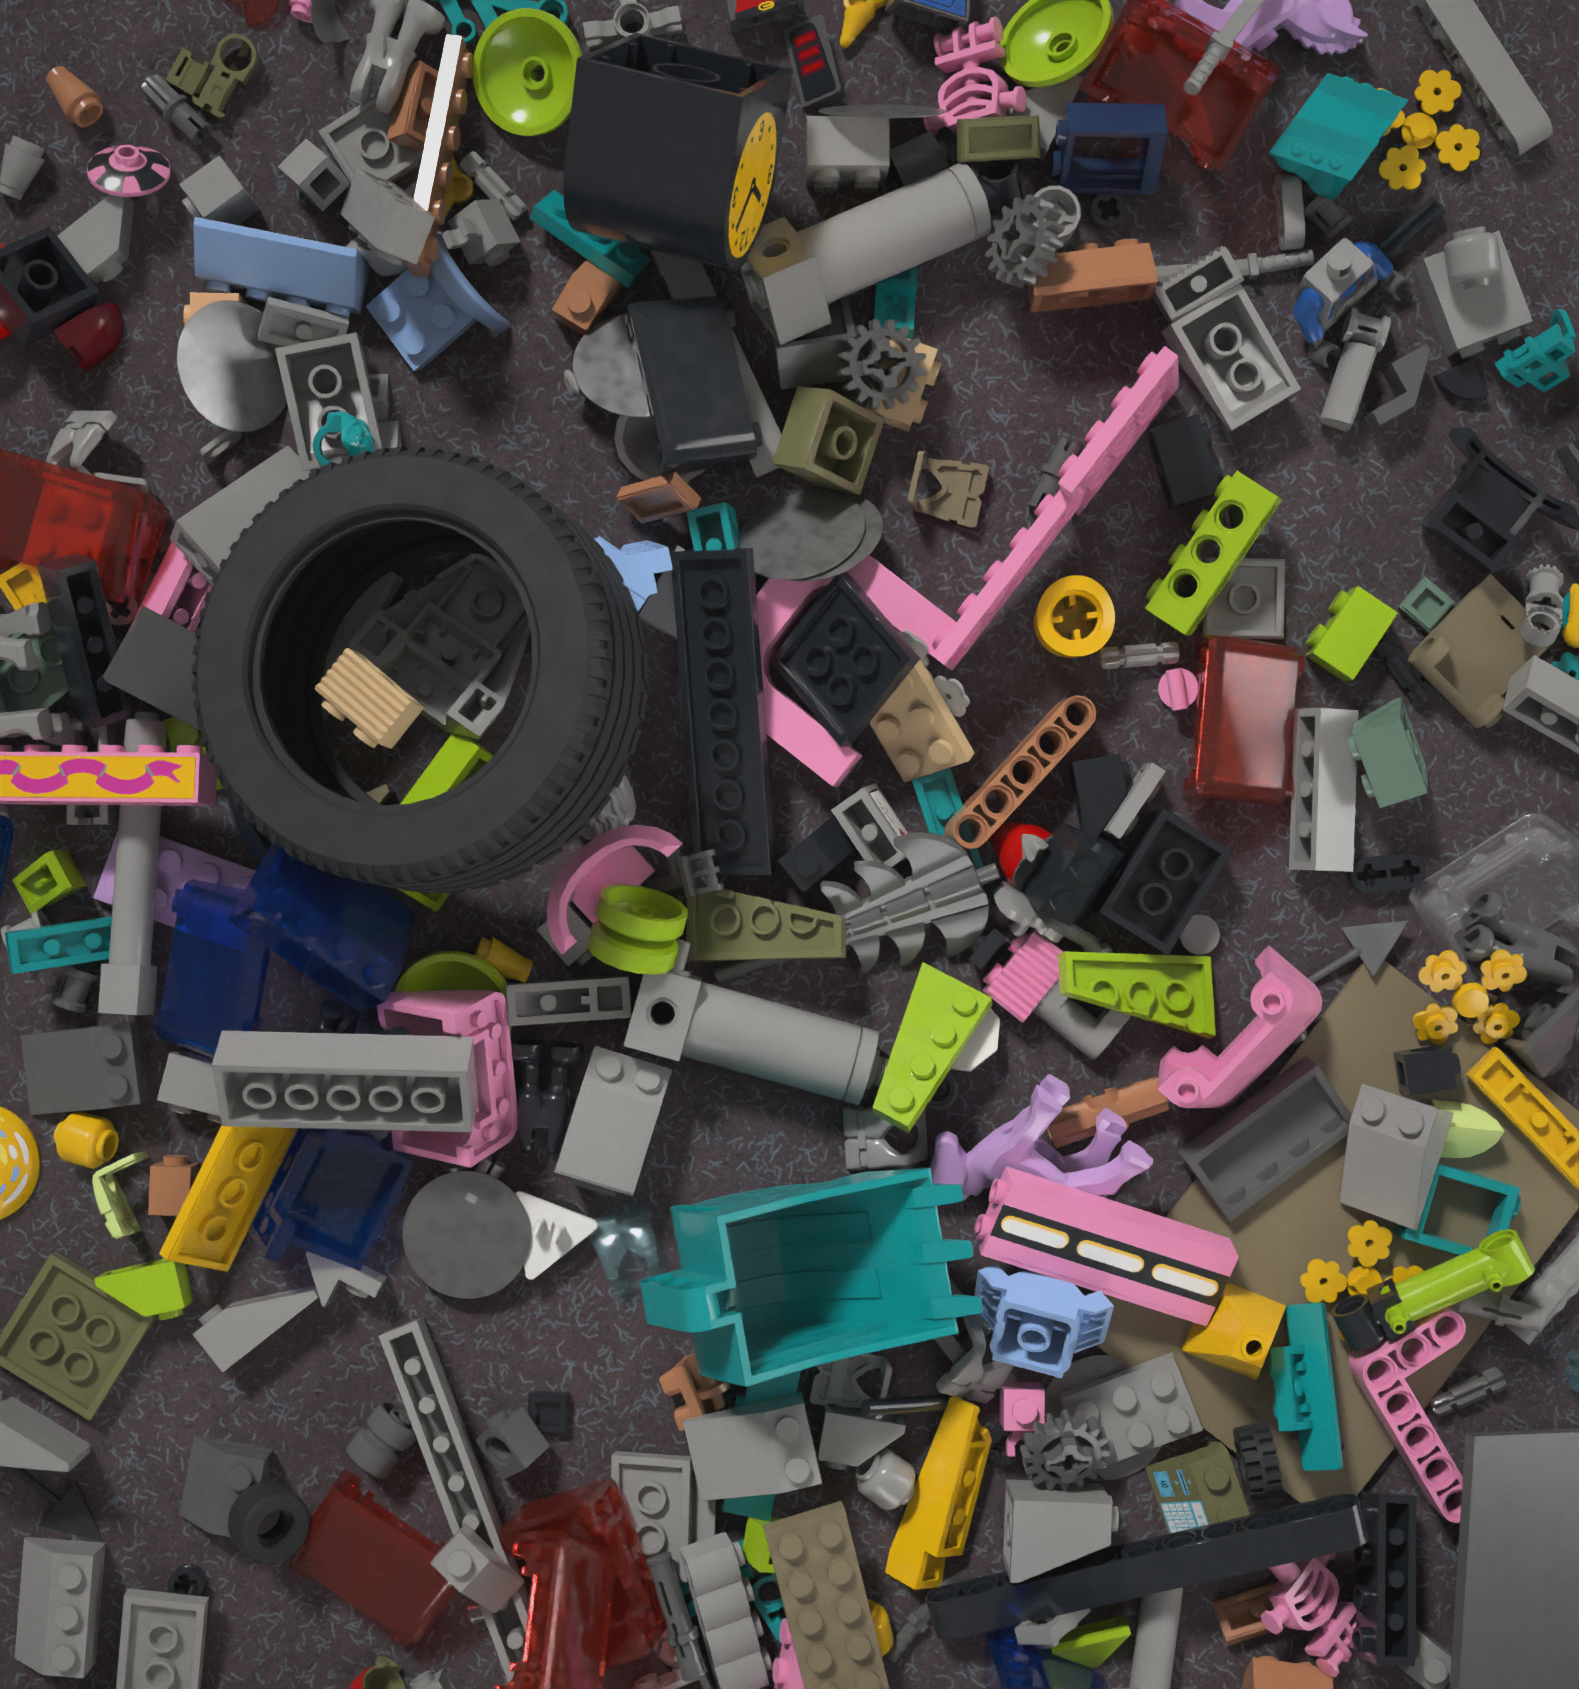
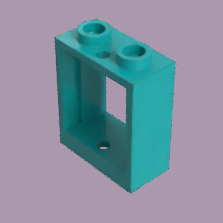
[1393,1162,1521,1255]

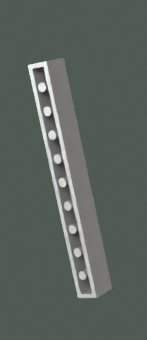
[379,1316,564,1689]

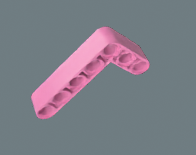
[1348,1307,1466,1523]

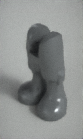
[1459,889,1578,986]

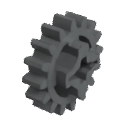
[985,194,1065,288]
[837,319,927,410]
[1020,1409,1110,1491]

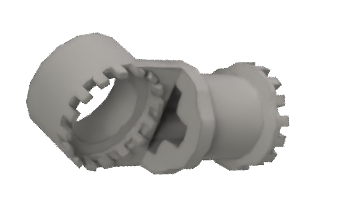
[1520,564,1564,647]

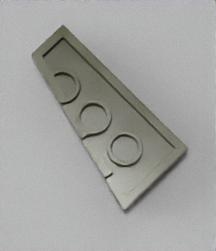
[686,889,846,962]

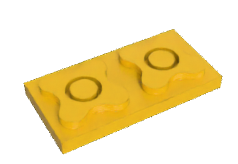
[159,1126,298,1272]

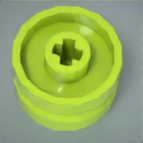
[587,884,688,975]

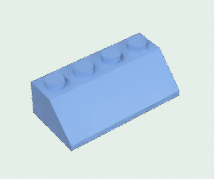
[193,217,370,319]

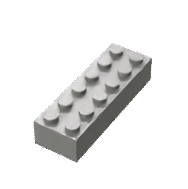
[212,1031,478,1132]

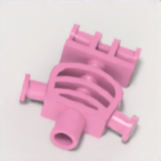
[923,16,1026,136]
[1261,1553,1357,1677]

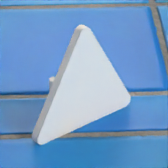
[515,1191,598,1280]

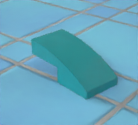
[874,265,918,339]

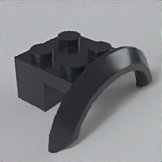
[1420,427,1579,574]

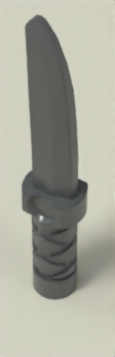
[886,1569,967,1662]

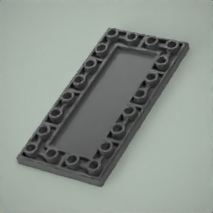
[1449,1428,1579,1689]

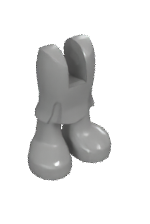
[350,0,445,114]

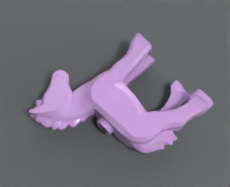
[1130,0,1368,68]
[930,1074,1153,1201]

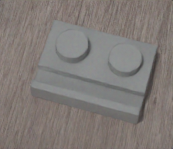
[1101,762,1166,839]

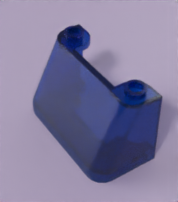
[152,879,287,1058]

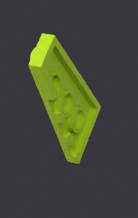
[1058,951,1216,1038]
[872,962,992,1133]

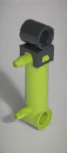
[1331,1229,1535,1351]

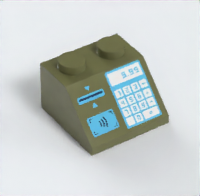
[1145,1440,1250,1534]

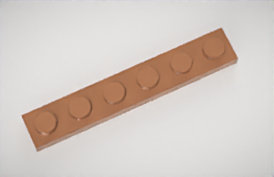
[404,35,474,277]

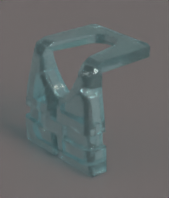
[590,1201,666,1296]

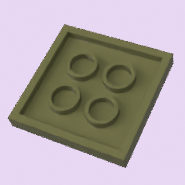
[0,1251,158,1421]

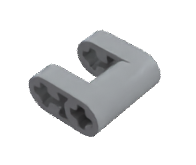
[1032,951,1131,1060]

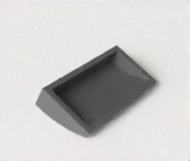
[103,605,202,731]
[1177,1056,1352,1222]

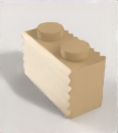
[315,648,424,749]

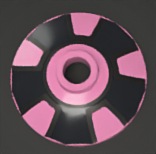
[87,145,171,197]

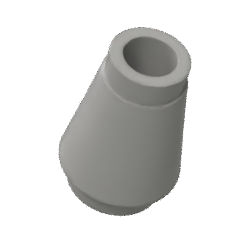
[0,135,45,200]

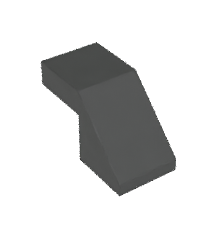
[1363,344,1430,432]

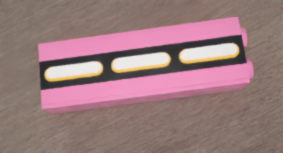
[973,1166,1239,1326]

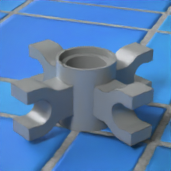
[583,0,683,50]

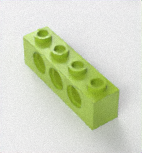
[1145,471,1282,636]

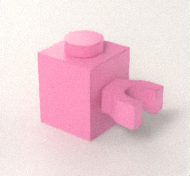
[999,1382,1045,1456]

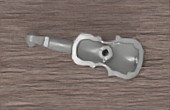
[994,882,1113,953]

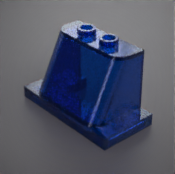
[248,1128,415,1271]

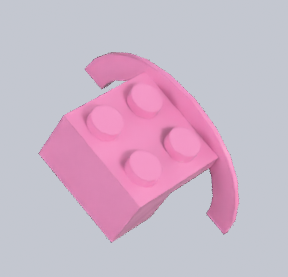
[547,825,683,955]

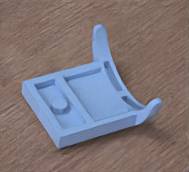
[366,232,510,371]

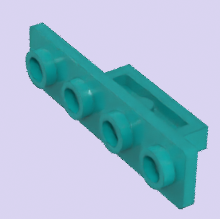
[1269,1303,1343,1471]

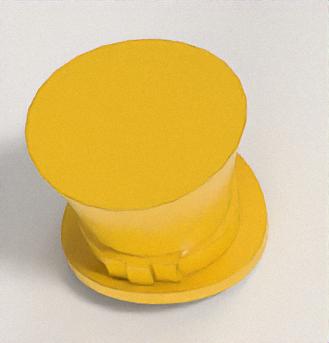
[1034,575,1115,658]

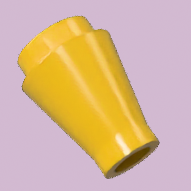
[474,937,533,983]

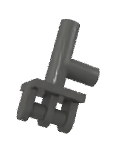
[646,848,724,898]

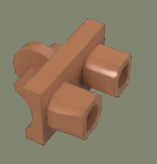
[659,1353,731,1432]

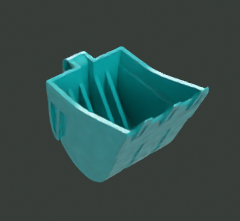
[640,1168,983,1387]

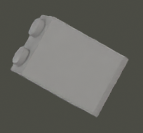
[1003,1480,1119,1583]

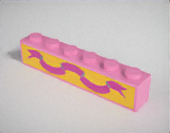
[0,744,217,806]

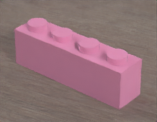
[129,542,213,633]

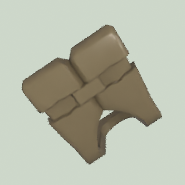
[907,450,989,529]

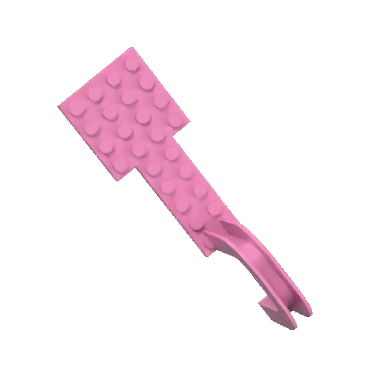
[756,346,1179,787]

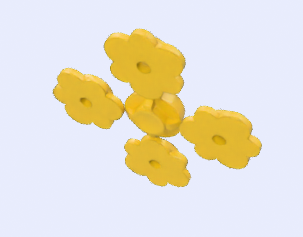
[1378,70,1480,190]
[1412,949,1527,1045]
[1300,1220,1423,1341]

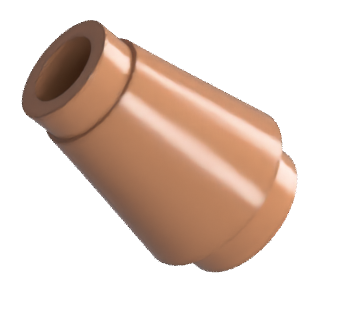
[46,66,103,127]

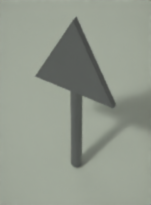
[1308,920,1409,983]

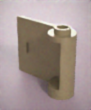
[1408,573,1550,728]

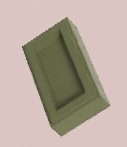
[957,115,1040,162]

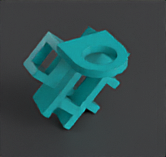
[1495,309,1576,392]

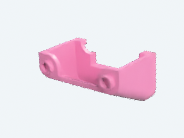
[1157,945,1322,1108]
[376,989,518,1168]

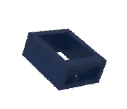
[1051,102,1168,195]

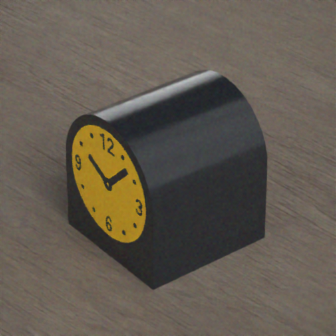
[563,33,793,270]

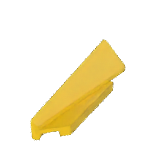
[885,1396,992,1590]

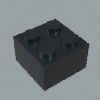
[0,226,100,348]

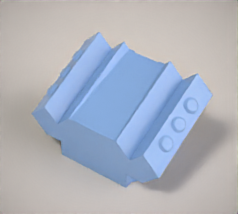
[595,536,673,616]
[974,1264,1114,1378]

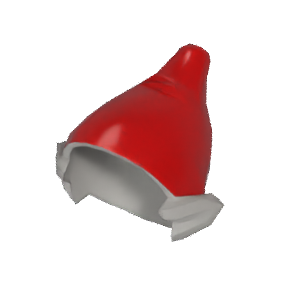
[988,822,1054,890]

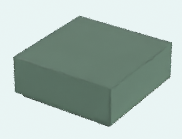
[1397,576,1455,633]

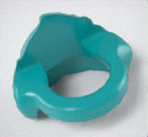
[312,411,375,467]

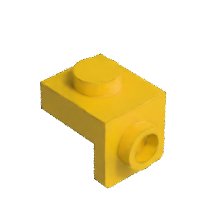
[0,557,50,614]

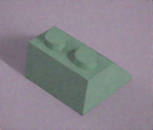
[1348,697,1428,808]

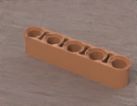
[944,695,1096,850]

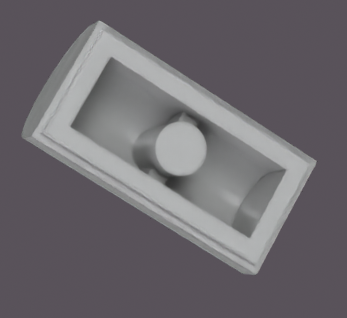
[1319,342,1377,432]

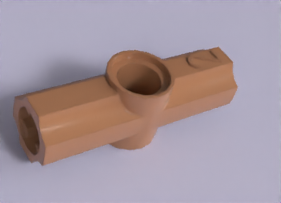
[1047,1076,1169,1148]

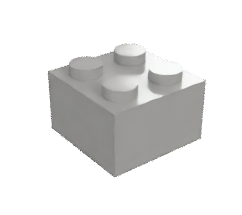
[805,116,890,194]

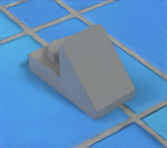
[306,1241,387,1307]

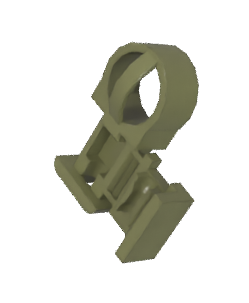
[165,34,259,120]

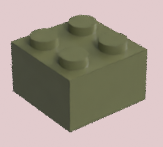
[772,386,885,495]

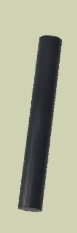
[861,1394,967,1416]

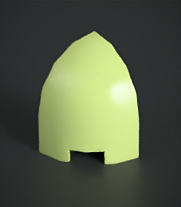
[1430,1099,1505,1158]

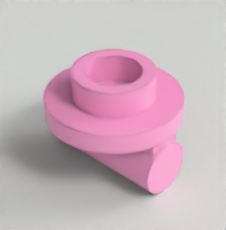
[1158,668,1199,710]

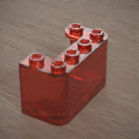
[500,1477,667,1681]

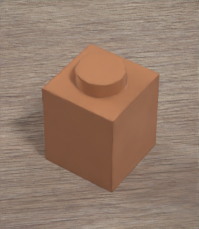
[148,1155,199,1216]

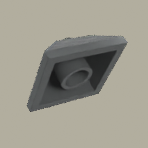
[1498,984,1579,1078]

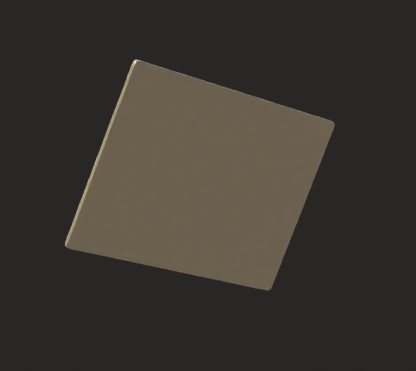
[1097,961,1579,1503]

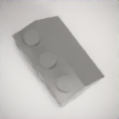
[15,1537,106,1678]

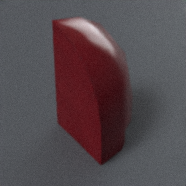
[53,303,123,372]

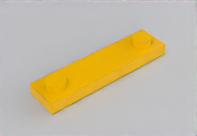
[1465,1047,1579,1191]

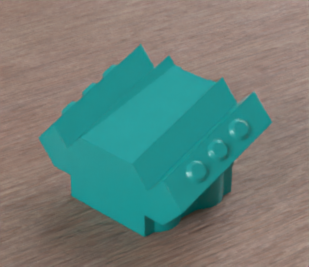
[1268,73,1409,201]

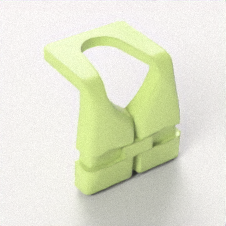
[92,1151,150,1239]

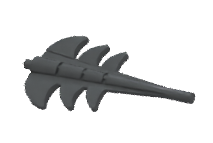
[714,832,1001,983]

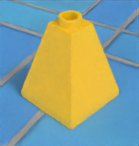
[1181,1282,1286,1381]

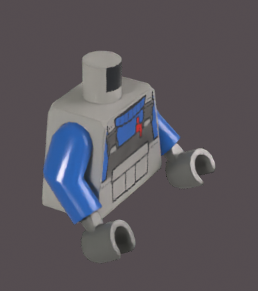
[1293,238,1413,368]

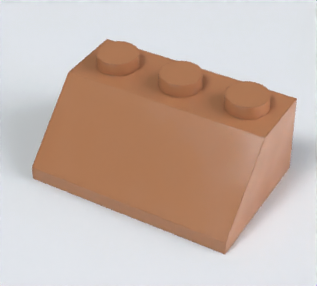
[1028,238,1158,312]

